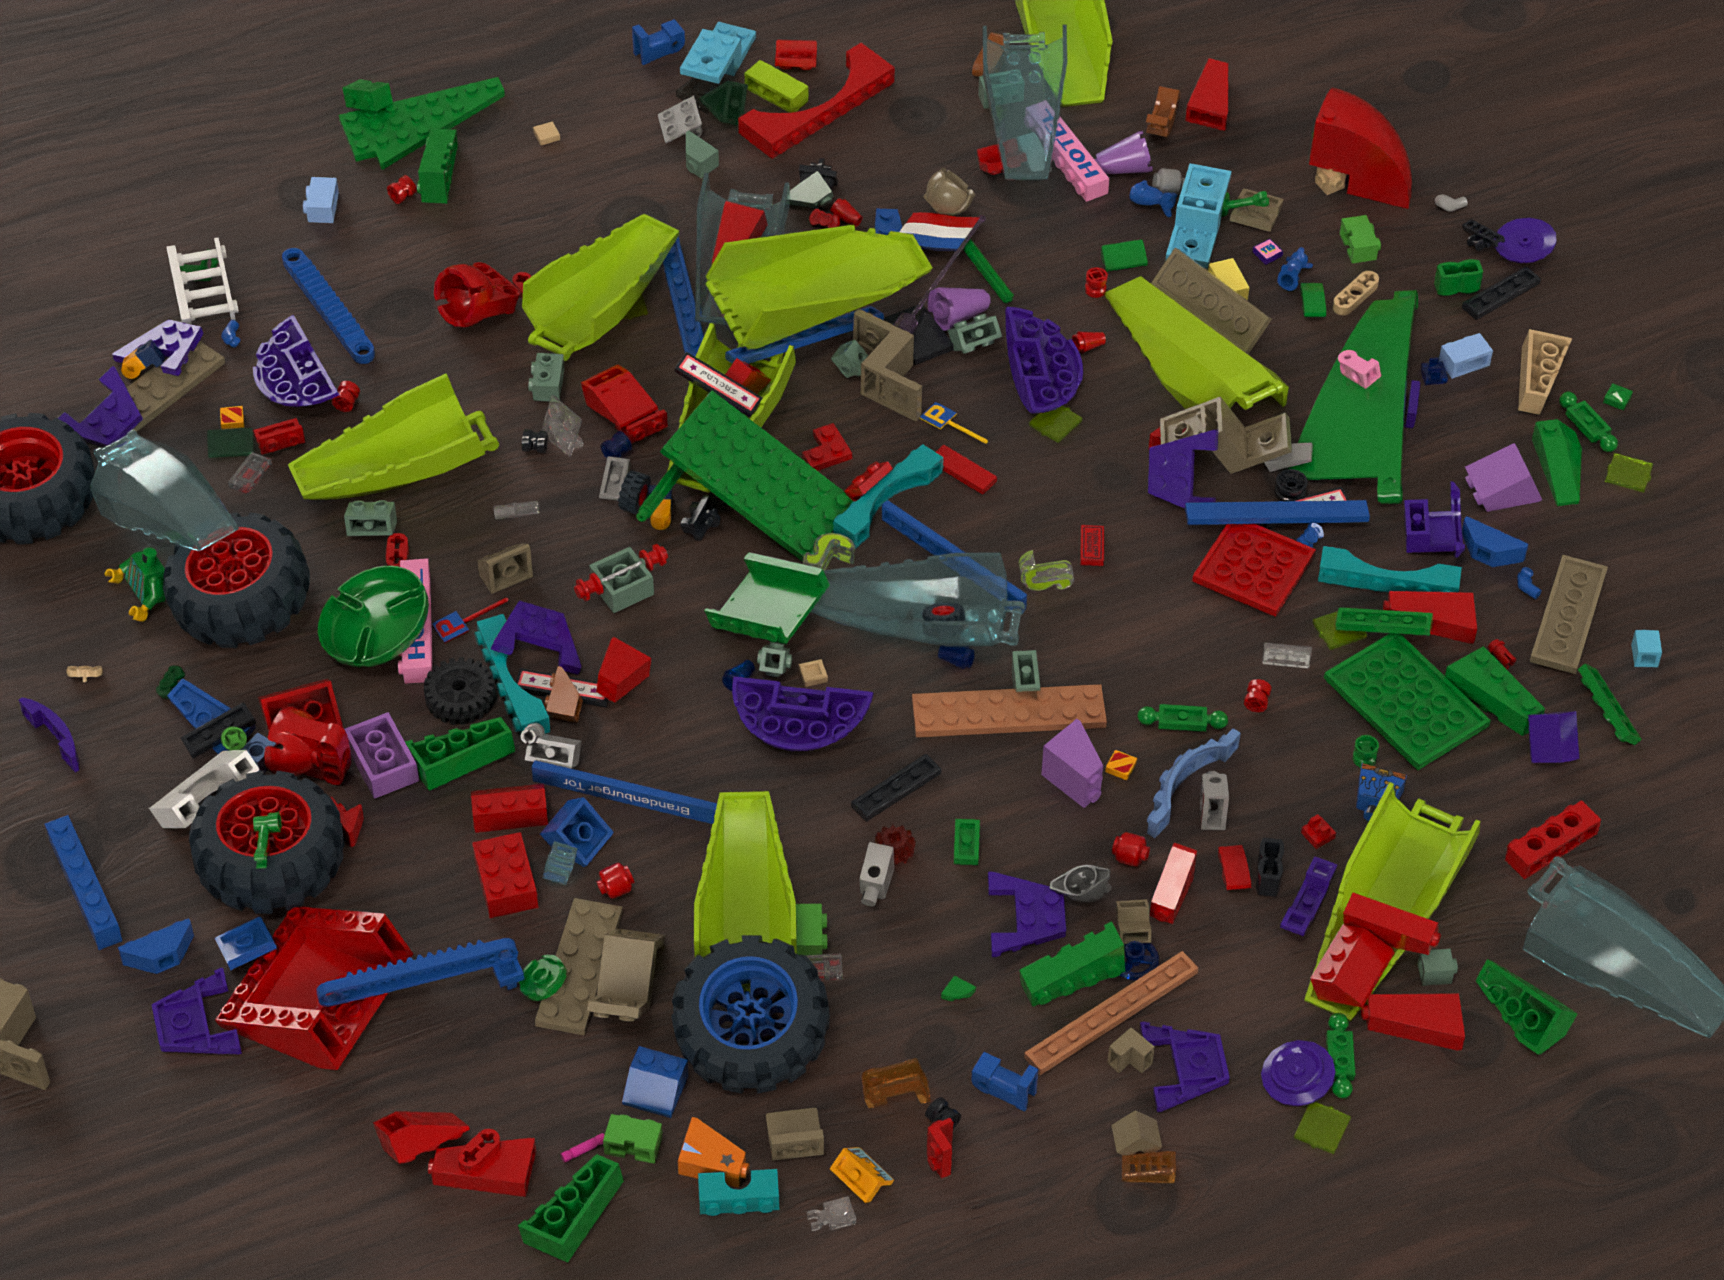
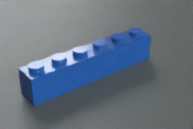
[45,815,122,950]

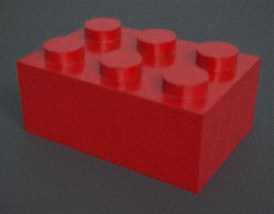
[472,832,538,918]

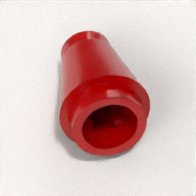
[830,198,863,227]
[1072,332,1106,353]

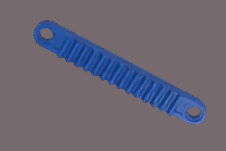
[282,248,375,364]
[316,938,518,1007]

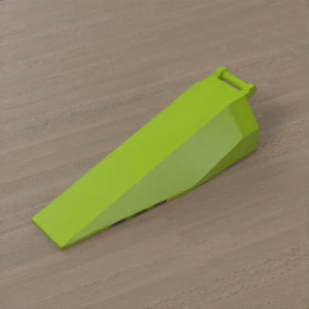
[1105,276,1289,410]
[1305,782,1481,1022]

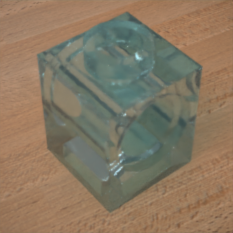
[542,841,577,885]

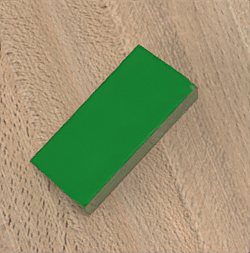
[1101,239,1148,272]

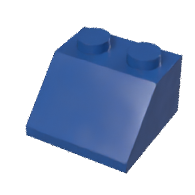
[540,797,614,867]
[622,1046,688,1118]

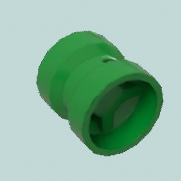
[1352,735,1379,768]

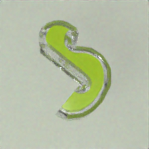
[803,533,855,572]
[1019,550,1074,591]

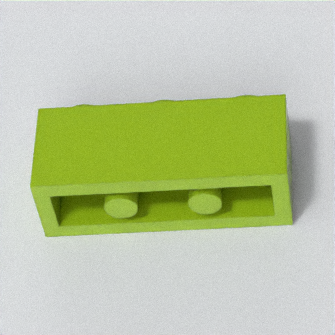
[745,60,808,113]

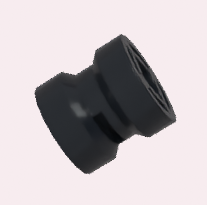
[522,429,548,454]
[925,1097,961,1129]

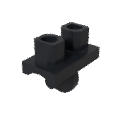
[799,158,839,191]
[680,495,721,541]

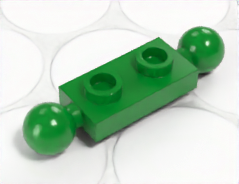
[1559,391,1618,452]
[1137,704,1228,732]
[1326,1013,1355,1099]

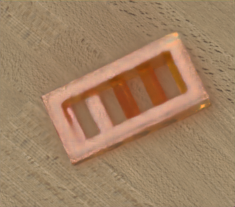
[1122,1151,1176,1183]

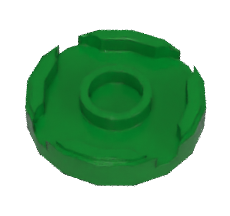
[519,955,567,1001]

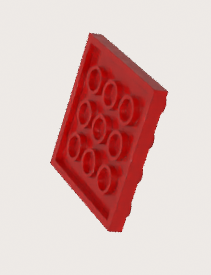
[1192,524,1316,617]

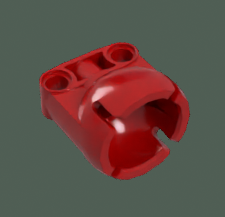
[434,262,520,327]
[264,707,352,785]

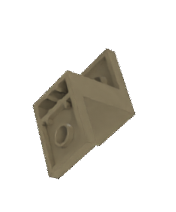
[853,308,922,422]
[1160,397,1292,474]
[587,928,666,1021]
[0,978,50,1090]

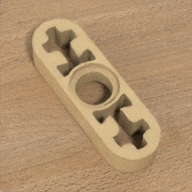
[1333,271,1379,315]

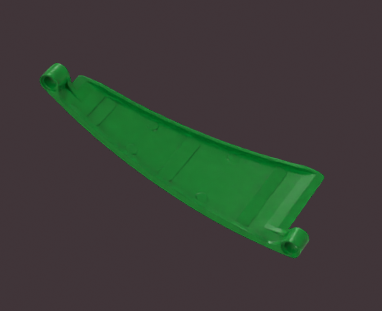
[1288,290,1418,504]

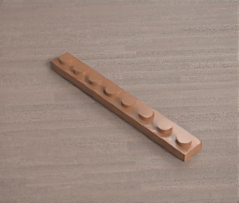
[1024,951,1198,1075]

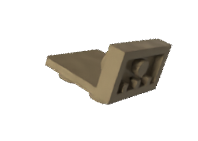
[766,1108,824,1161]

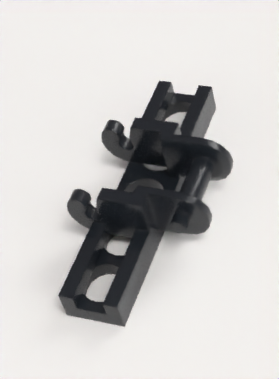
[1462,219,1505,251]

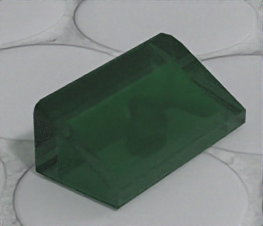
[207,428,254,458]

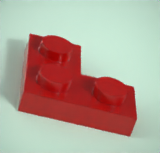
[802,423,852,471]

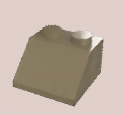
[477,543,533,594]

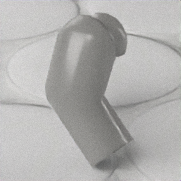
[1435,194,1468,212]

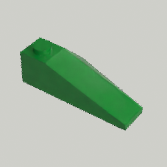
[1532,419,1582,506]

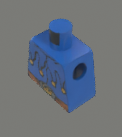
[1356,763,1407,821]

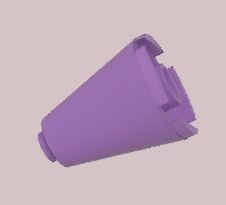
[1094,131,1153,174]
[928,287,990,331]

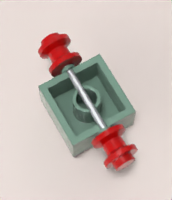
[574,544,668,613]

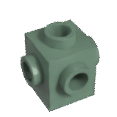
[831,340,868,378]
[757,642,793,677]

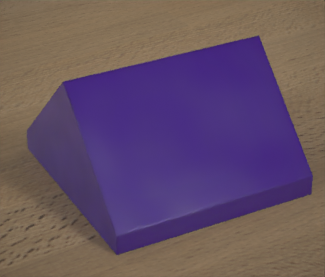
[1528,711,1579,763]

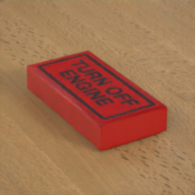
[1080,525,1104,566]

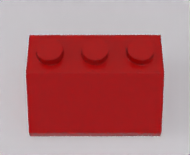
[258,678,343,745]
[471,783,548,833]
[1310,924,1395,1008]

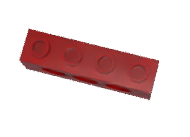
[1505,800,1601,880]

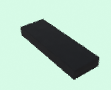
[180,702,256,759]

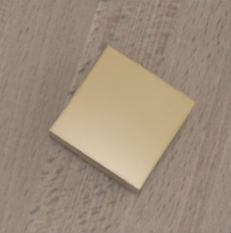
[533,121,560,145]
[799,659,828,687]

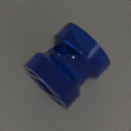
[600,431,632,458]

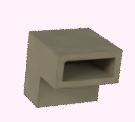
[1116,899,1151,944]
[1107,1028,1155,1073]
[1111,1110,1162,1158]

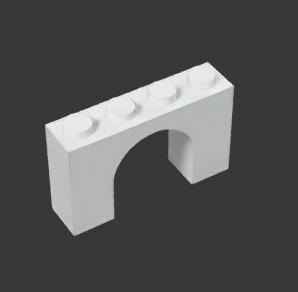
[149,750,260,828]

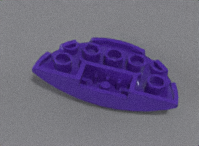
[1005,307,1083,414]
[253,315,339,407]
[732,677,874,751]

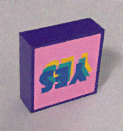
[1252,239,1283,265]

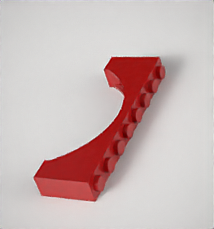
[738,43,895,159]

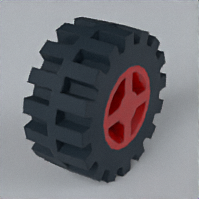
[618,470,651,514]
[922,602,965,637]

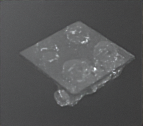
[541,395,584,457]

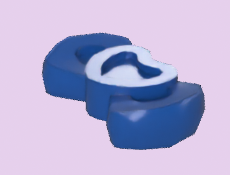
[1297,523,1324,548]

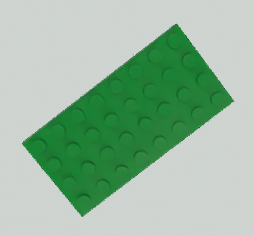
[660,390,853,564]

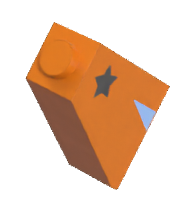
[678,1117,750,1188]

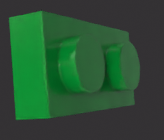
[954,819,980,865]

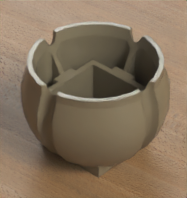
[923,167,975,216]

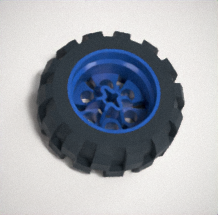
[671,935,830,1094]

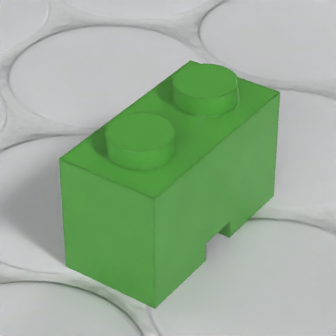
[1340,215,1381,263]
[796,904,827,959]
[603,1114,663,1164]

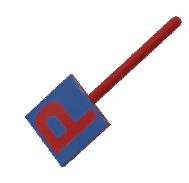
[432,598,509,643]

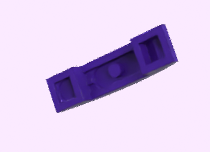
[19,697,79,772]
[1280,856,1338,936]

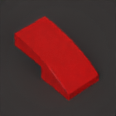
[1218,845,1251,890]

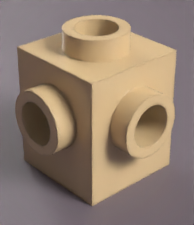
[1315,167,1347,195]

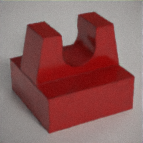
[1301,814,1336,849]

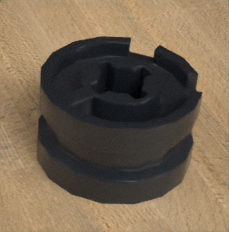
[1274,469,1308,501]

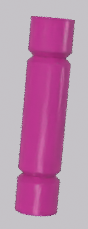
[560,1133,605,1163]

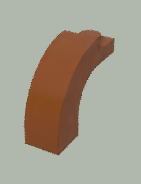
[1146,86,1181,137]

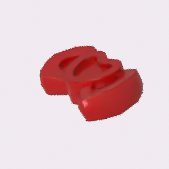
[809,209,840,228]

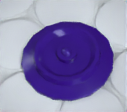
[1494,218,1557,263]
[1261,1040,1336,1106]

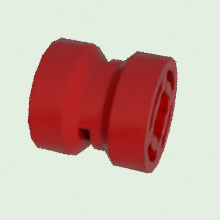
[387,175,417,204]
[1085,267,1108,298]
[332,381,360,412]
[1244,679,1272,713]

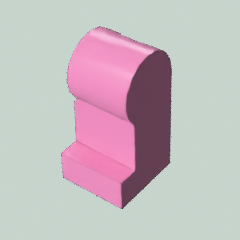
[1338,350,1381,389]

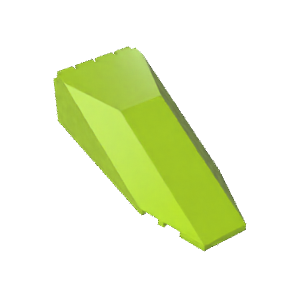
[1015,0,1113,107]
[705,225,932,350]

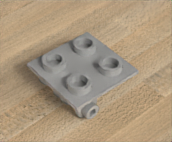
[658,96,703,144]

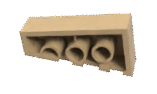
[1518,329,1572,415]

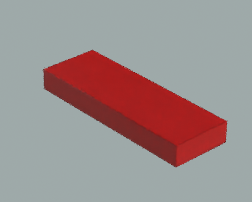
[936,445,997,495]

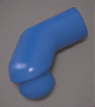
[221,320,240,348]
[1517,567,1542,600]

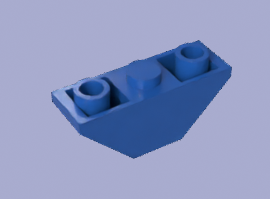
[1462,516,1529,567]
[118,918,194,974]

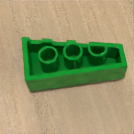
[417,128,458,204]
[1445,646,1545,736]
[405,717,515,791]
[1019,921,1125,1007]
[518,1154,624,1263]

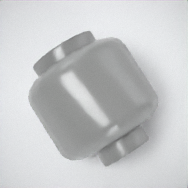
[1152,168,1185,195]

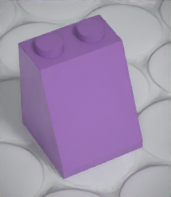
[1465,443,1542,512]
[1041,719,1103,808]

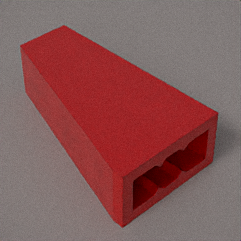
[1185,58,1228,131]
[712,201,768,264]
[1383,591,1477,644]
[1343,892,1441,955]
[1361,993,1465,1050]
[428,1138,536,1197]

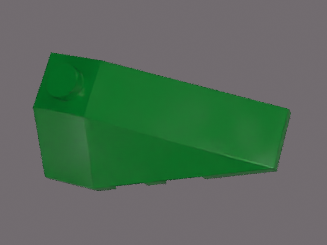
[1475,959,1577,1055]

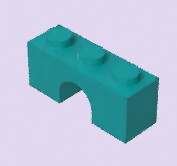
[698,1169,779,1216]

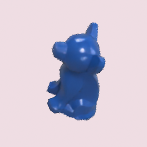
[1129,180,1177,217]
[1277,247,1313,291]

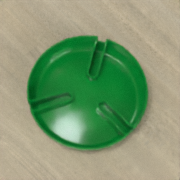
[318,566,429,667]

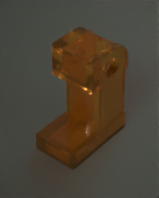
[861,1058,931,1108]

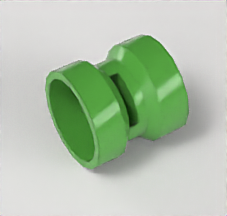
[221,726,247,750]

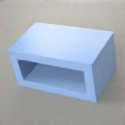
[303,177,339,223]
[1439,333,1493,378]

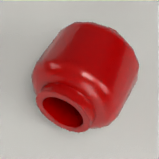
[1112,832,1150,867]
[596,863,635,899]

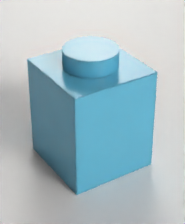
[1631,630,1662,667]

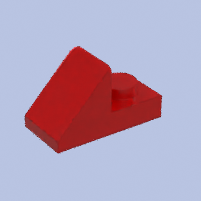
[330,797,364,847]

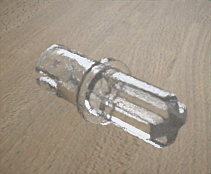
[493,501,540,520]

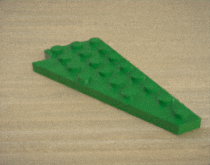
[339,77,505,170]

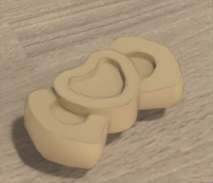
[66,666,103,682]

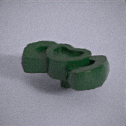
[156,665,185,699]

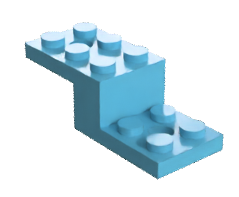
[680,22,756,84]
[1165,163,1231,268]

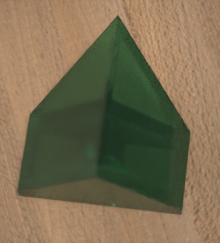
[699,81,748,126]

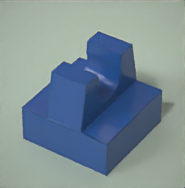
[492,958,524,990]

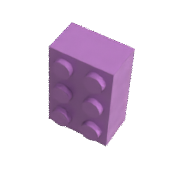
[345,712,419,799]

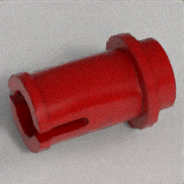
[1487,639,1517,669]

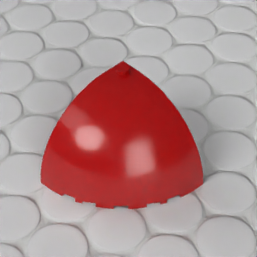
[1309,87,1412,209]

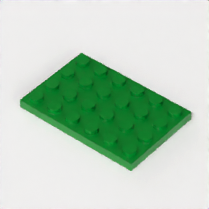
[1324,633,1491,770]

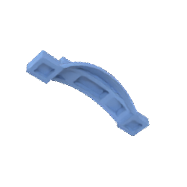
[1147,729,1241,838]

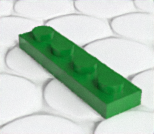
[1336,608,1433,636]
[1578,664,1642,745]

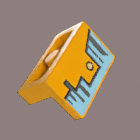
[830,1147,894,1203]

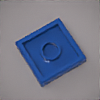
[215,916,277,970]

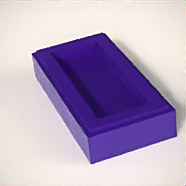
[1405,380,1420,429]

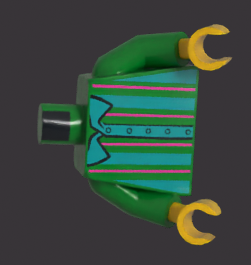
[105,548,165,621]

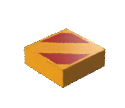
[220,406,244,430]
[1105,750,1137,780]

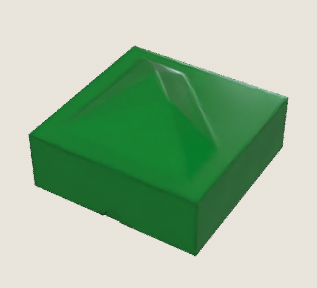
[1603,383,1633,411]

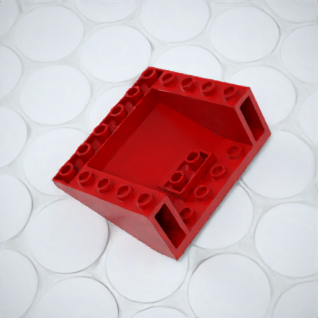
[215,907,413,1070]

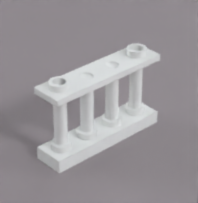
[167,238,239,324]

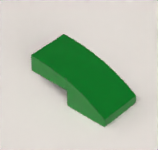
[1300,283,1326,317]

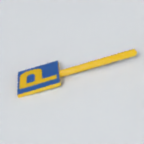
[919,402,988,444]

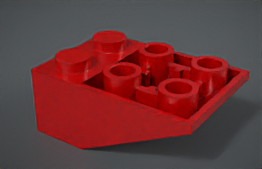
[581,364,658,428]
[373,1111,470,1164]

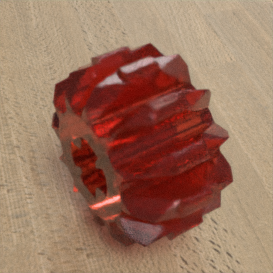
[874,823,916,866]

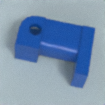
[632,19,685,65]
[971,1052,1038,1112]

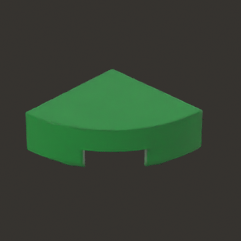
[941,975,976,1001]

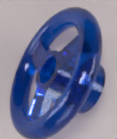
[1120,941,1159,980]

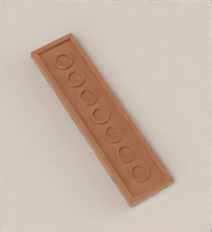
[912,684,1107,737]

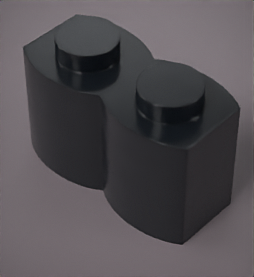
[1256,838,1284,897]

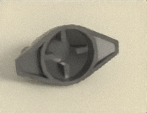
[1050,865,1112,903]

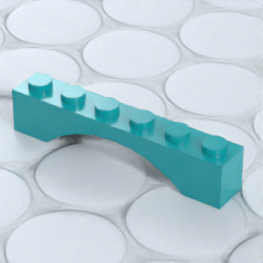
[833,444,943,550]
[1318,546,1462,593]
[474,614,550,734]

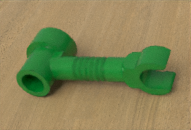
[1221,191,1269,217]
[253,812,282,869]

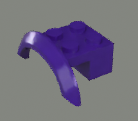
[1404,481,1465,558]

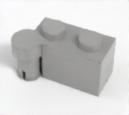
[521,723,582,769]

